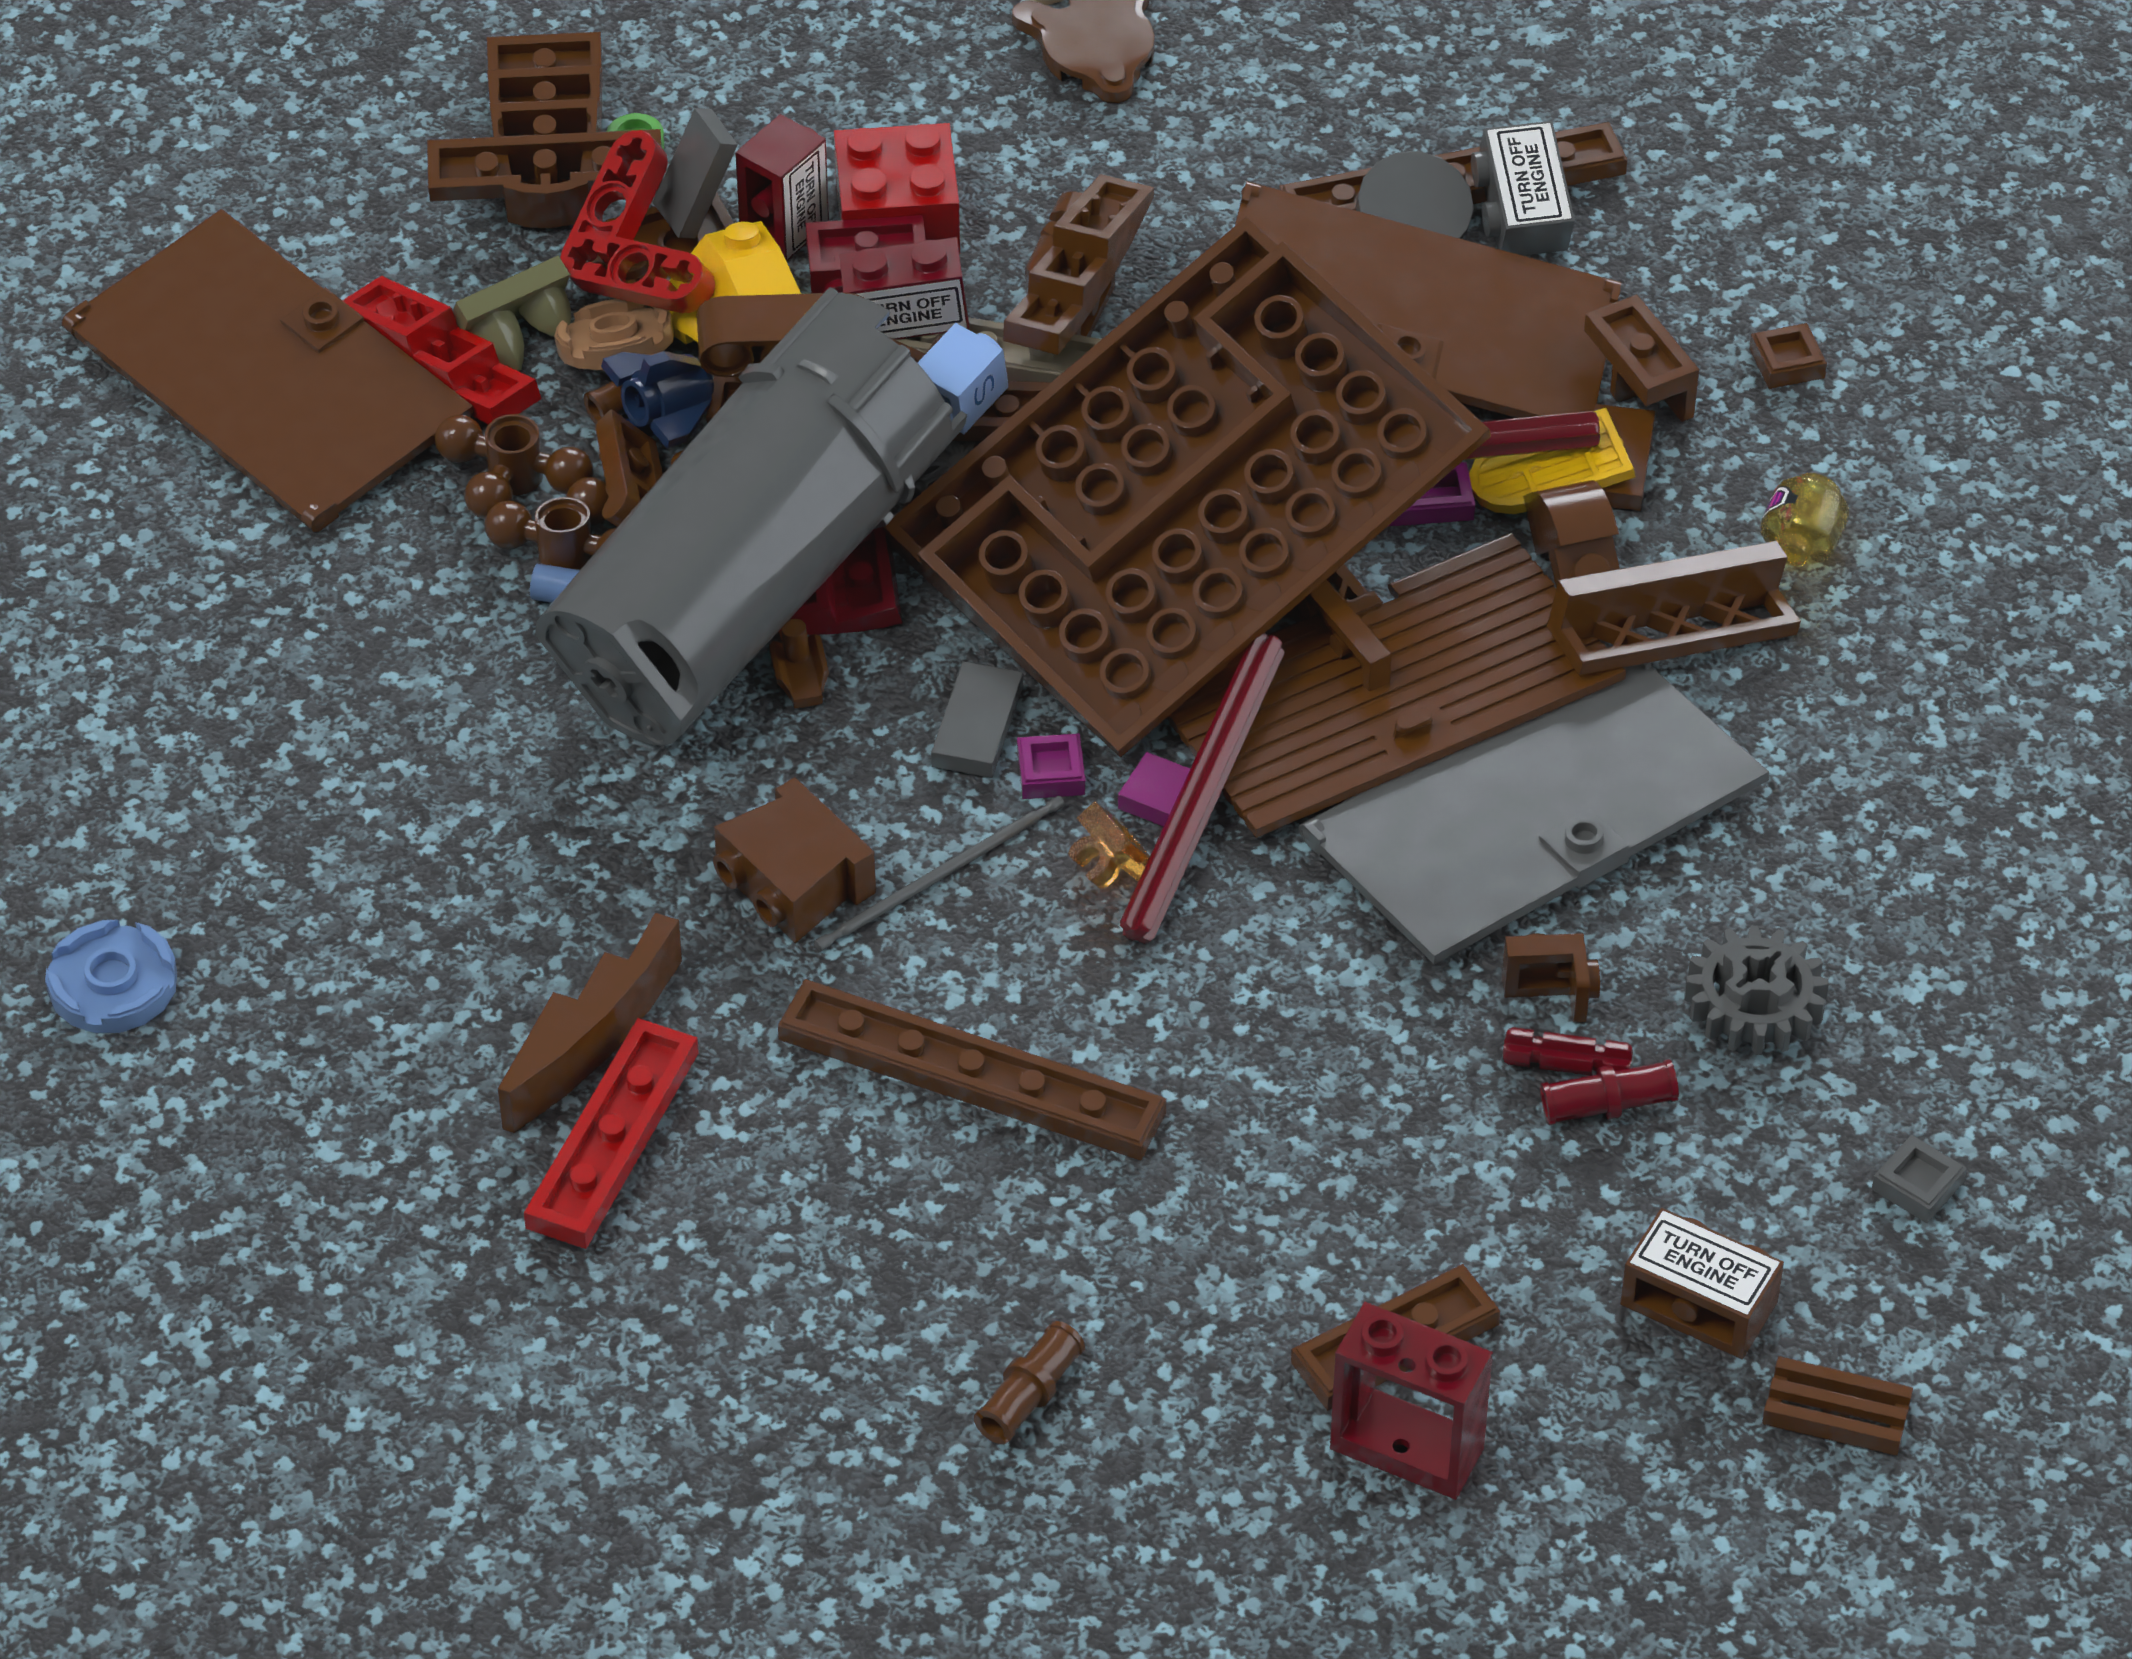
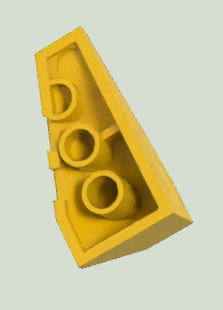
[669,221,801,344]

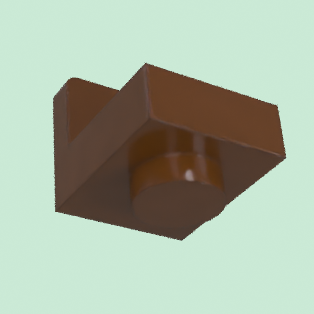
[1502,933,1600,1023]

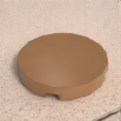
[554,299,675,370]

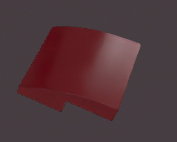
[778,527,903,635]

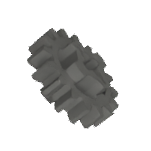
[1684,925,1829,1055]

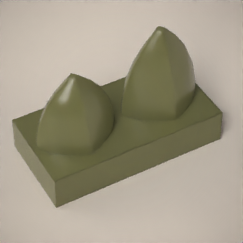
[453,255,571,371]

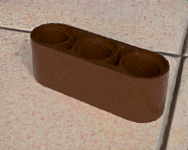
[696,293,864,378]

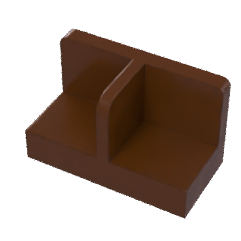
[1584,294,1699,422]

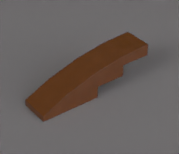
[1003,174,1154,355]
[498,913,682,1133]

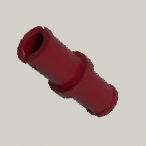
[1540,1059,1679,1126]

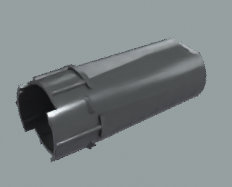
[536,287,967,746]

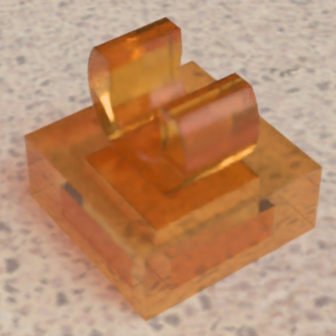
[1068,801,1150,889]

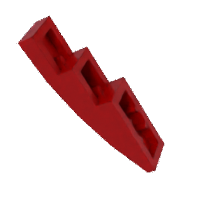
[342,276,542,425]

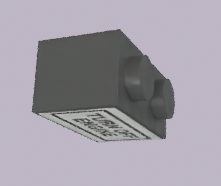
[1471,121,1575,256]

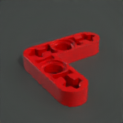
[560,130,715,313]

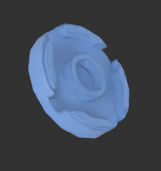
[45,920,177,1033]

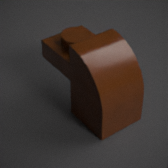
[1523,480,1620,588]

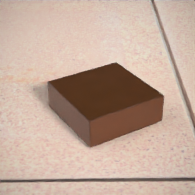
[1749,323,1827,389]

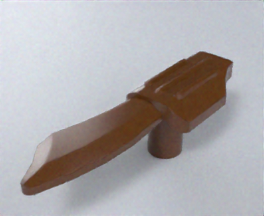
[769,619,829,708]

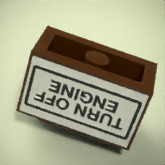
[1620,1208,1784,1360]

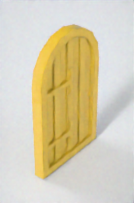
[1469,408,1636,514]

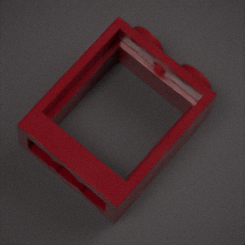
[1330,1301,1493,1500]

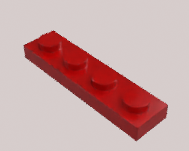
[524,1018,699,1249]

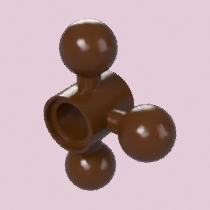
[435,414,594,520]
[484,477,617,570]

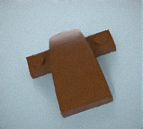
[427,32,663,228]

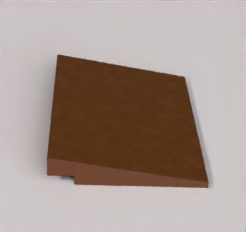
[883,216,1491,758]

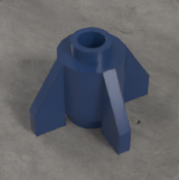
[601,351,714,449]

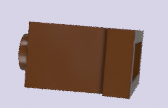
[713,777,876,944]

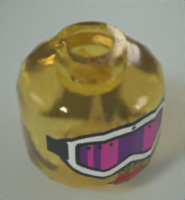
[1760,473,1849,566]

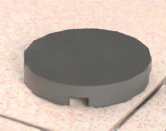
[1355,151,1474,239]

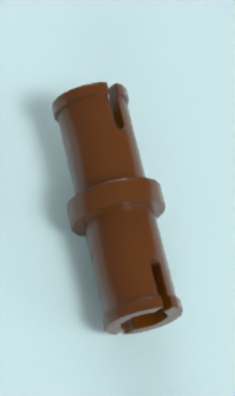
[974,1321,1085,1445]

